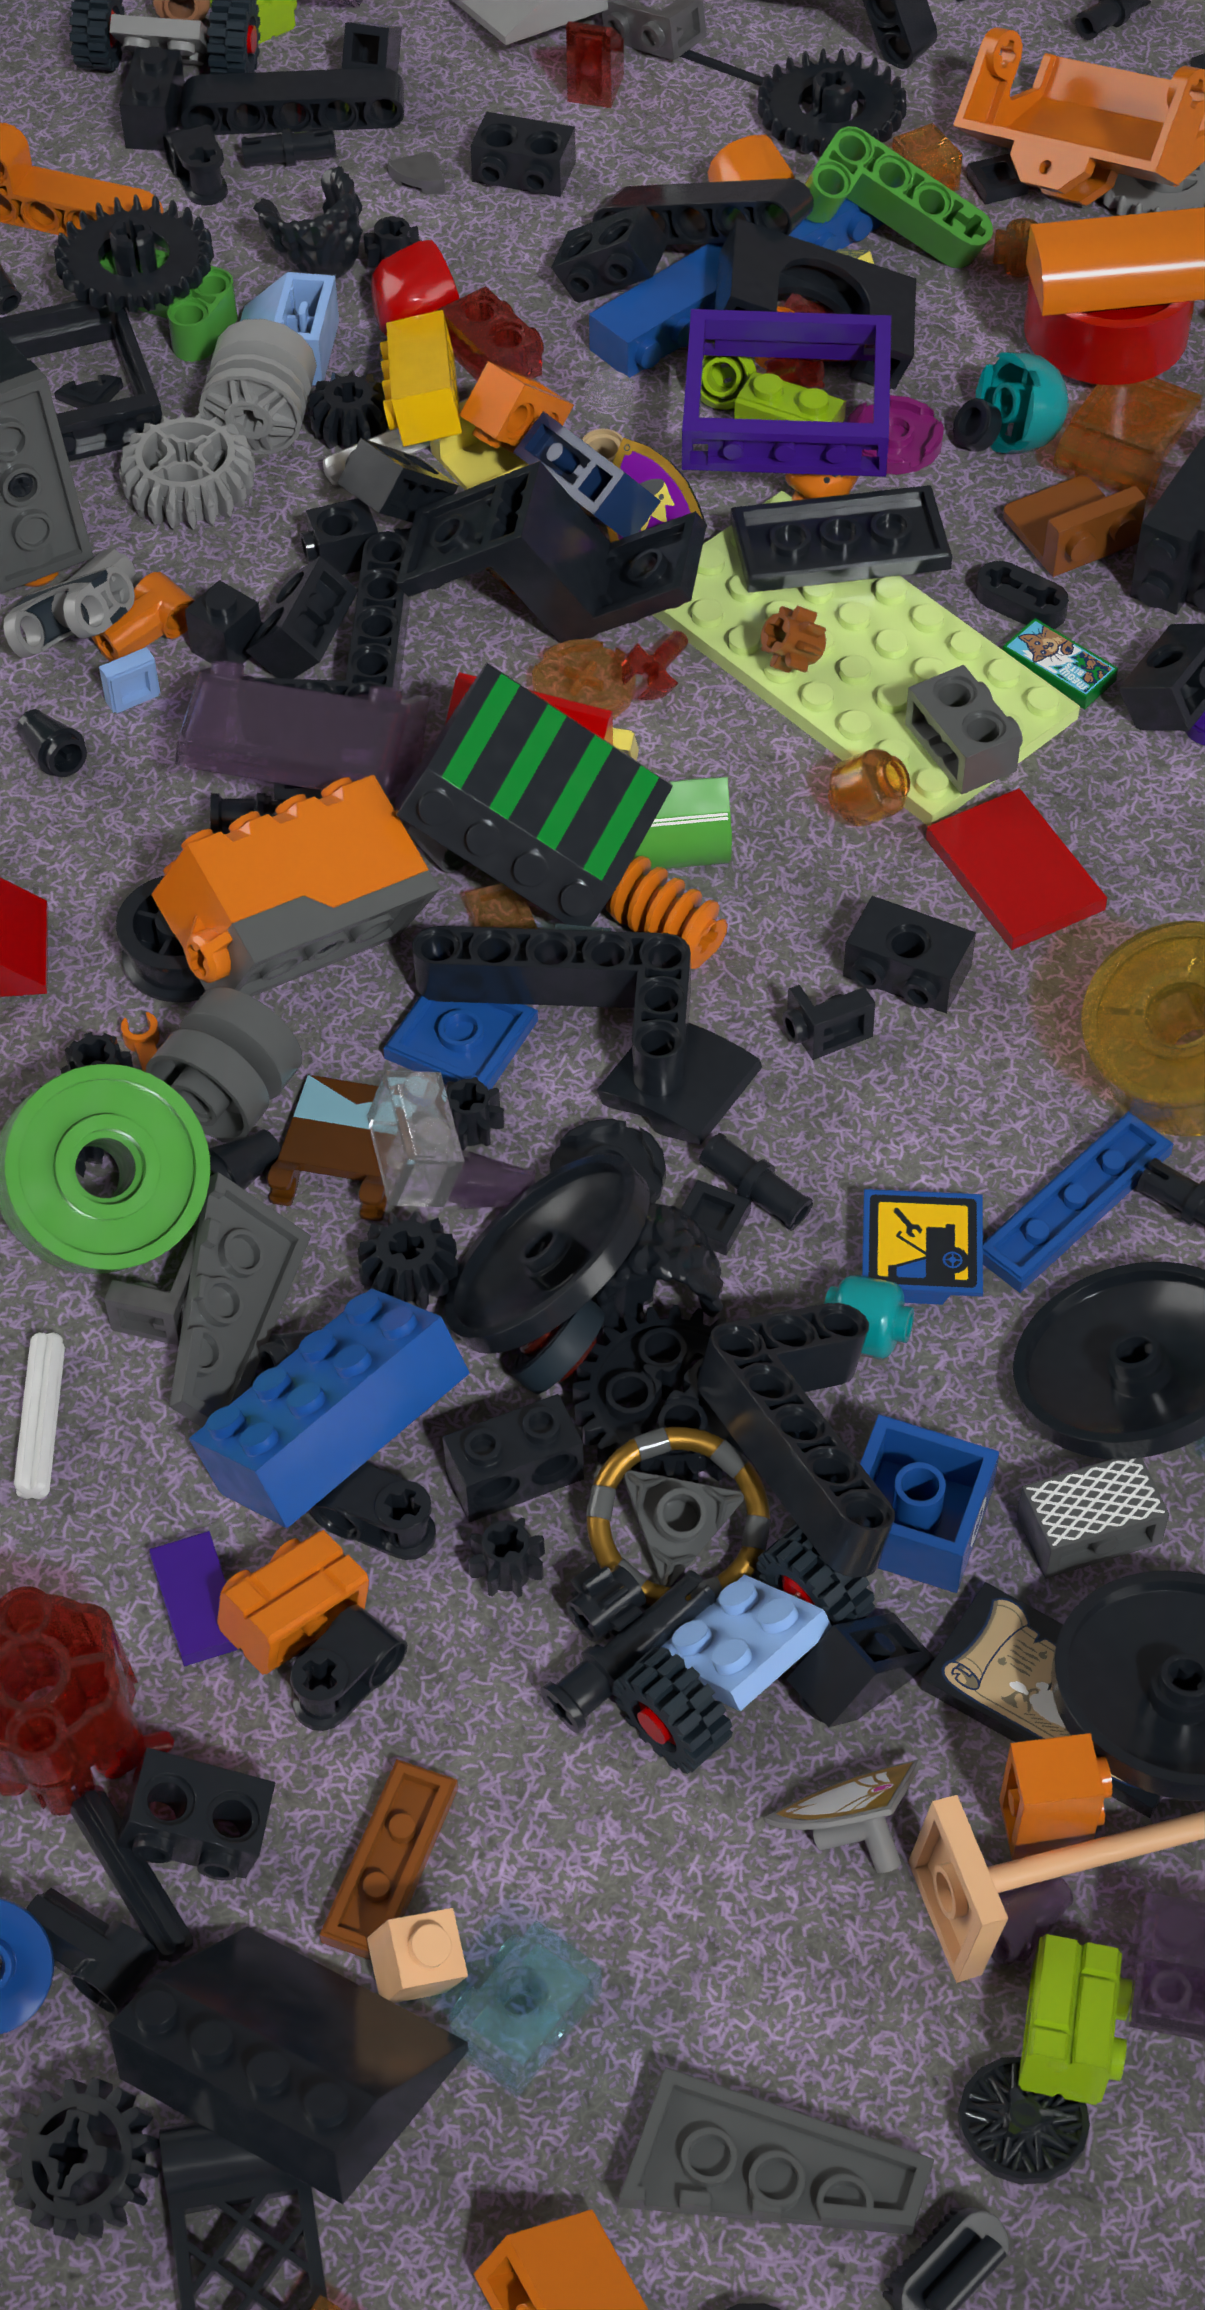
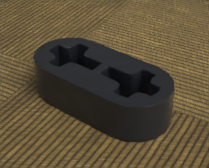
[976,561,1069,629]

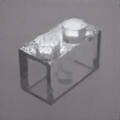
[367,1070,464,1207]

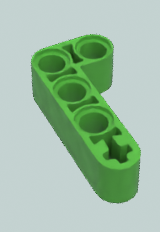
[804,126,993,268]
[67,237,238,362]

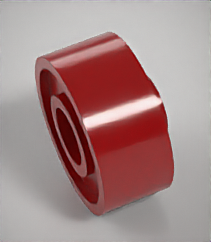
[1024,217,1195,385]

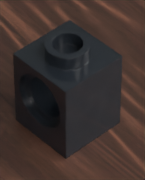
[300,498,379,575]

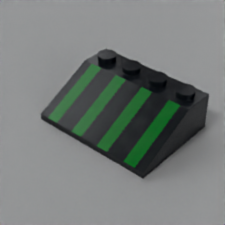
[394,662,673,931]

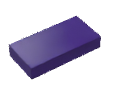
[149,1531,241,1667]

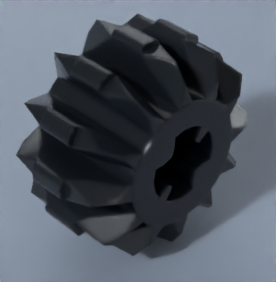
[308,369,389,449]
[357,1210,459,1310]

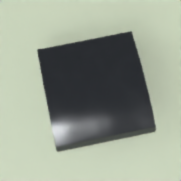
[597,1023,762,1145]

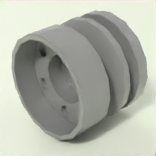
[199,319,317,455]

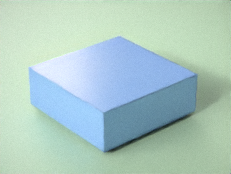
[99,647,160,713]

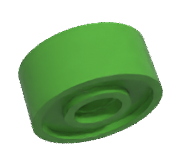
[0,1064,210,1274]

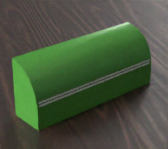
[631,776,732,870]

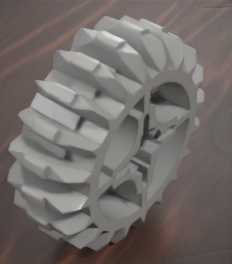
[119,412,256,530]

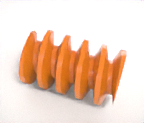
[606,856,728,969]

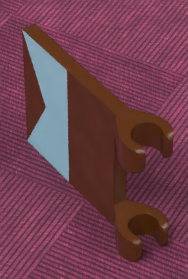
[267,1075,419,1222]

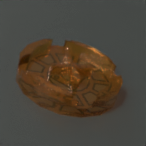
[532,639,636,719]

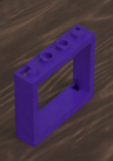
[682,309,891,477]

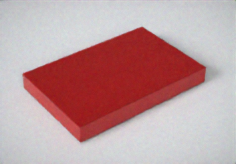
[926,788,1107,951]

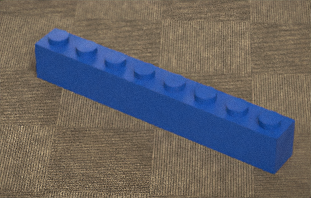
[589,191,885,379]

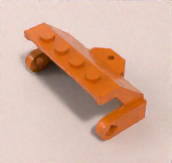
[953,27,1205,206]

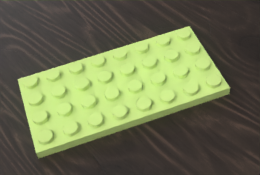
[653,491,1080,826]

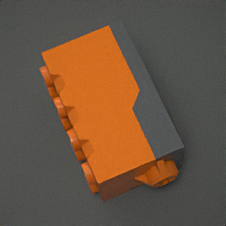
[151,774,440,997]

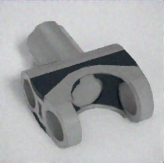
[3,549,136,658]

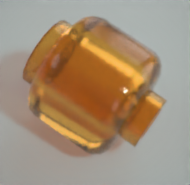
[828,748,910,827]

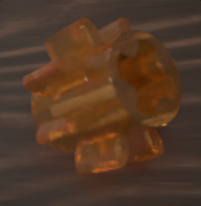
[993,218,1039,277]

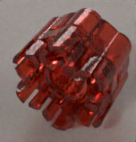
[0,1586,144,1816]

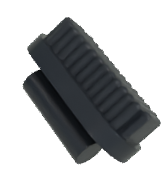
[882,2207,1009,2310]

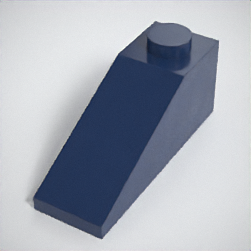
[513,411,661,538]

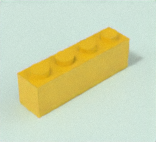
[380,310,462,447]

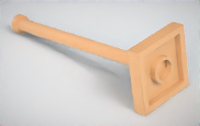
[908,1795,1205,1983]

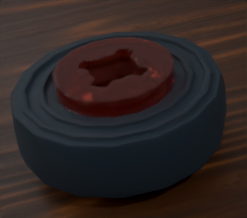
[511,1299,605,1395]

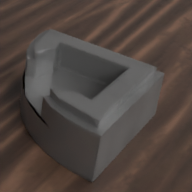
[388,151,445,194]

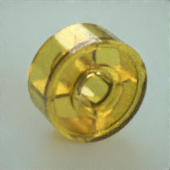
[1081,921,1205,1137]

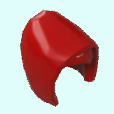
[371,240,462,336]

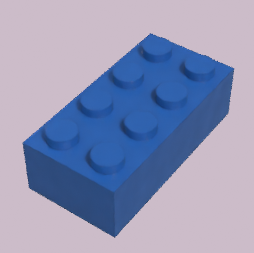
[189,1288,470,1528]

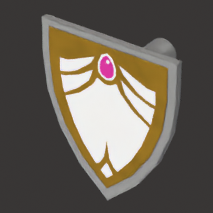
[764,1759,922,1873]

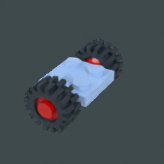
[613,1524,875,1774]

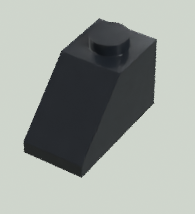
[787,1612,935,1728]

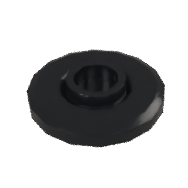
[957,2057,1090,2185]

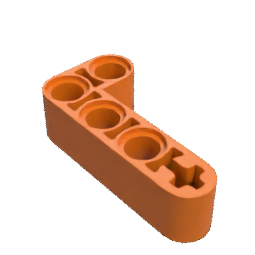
[0,123,164,237]

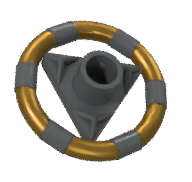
[586,1427,771,1606]

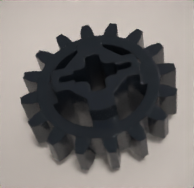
[6,2077,160,2240]

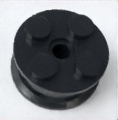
[116,876,205,1003]

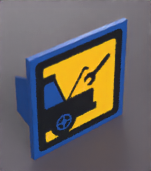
[862,1189,983,1305]

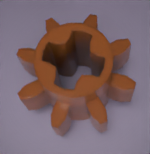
[761,605,826,673]

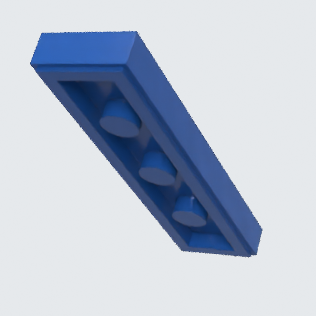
[983,1111,1174,1293]

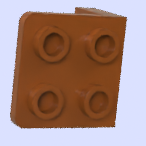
[1003,476,1147,577]

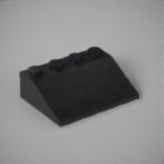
[108,1926,469,2204]

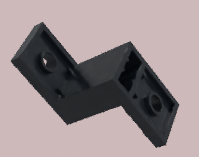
[396,461,707,645]

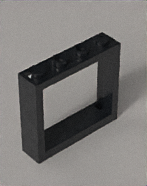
[0,300,162,462]

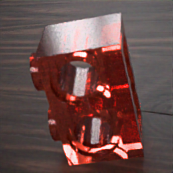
[438,286,544,381]

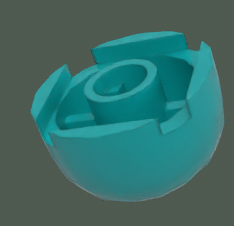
[975,352,1069,453]

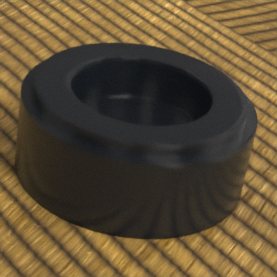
[953,398,1002,452]

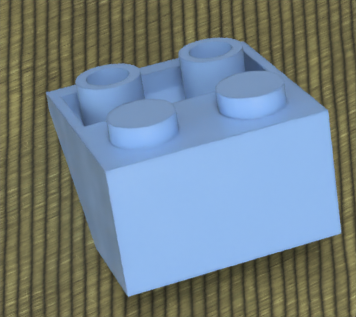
[240,272,339,385]

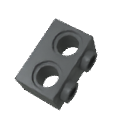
[905,665,1023,795]

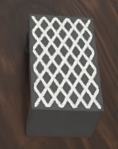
[1017,1458,1169,1579]

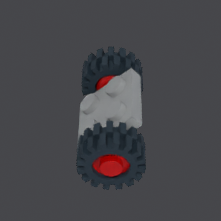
[69,0,261,74]

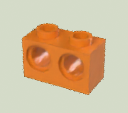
[459,361,574,455]

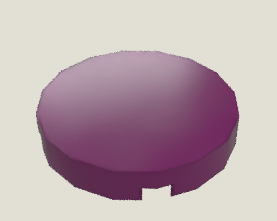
[847,395,944,475]

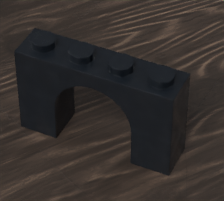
[715,218,916,390]

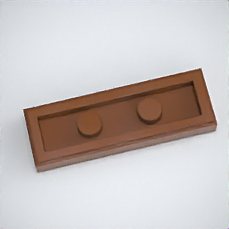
[320,1759,458,1960]

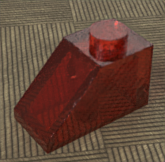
[566,21,624,108]

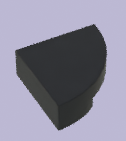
[54,374,124,409]

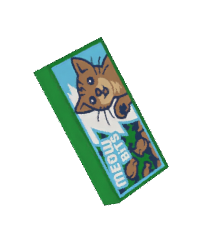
[1003,618,1118,710]

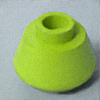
[701,342,756,410]

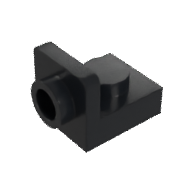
[782,985,875,1060]

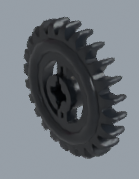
[757,48,907,156]
[54,194,214,313]

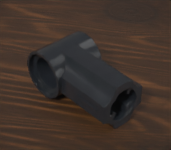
[26,1888,160,2014]

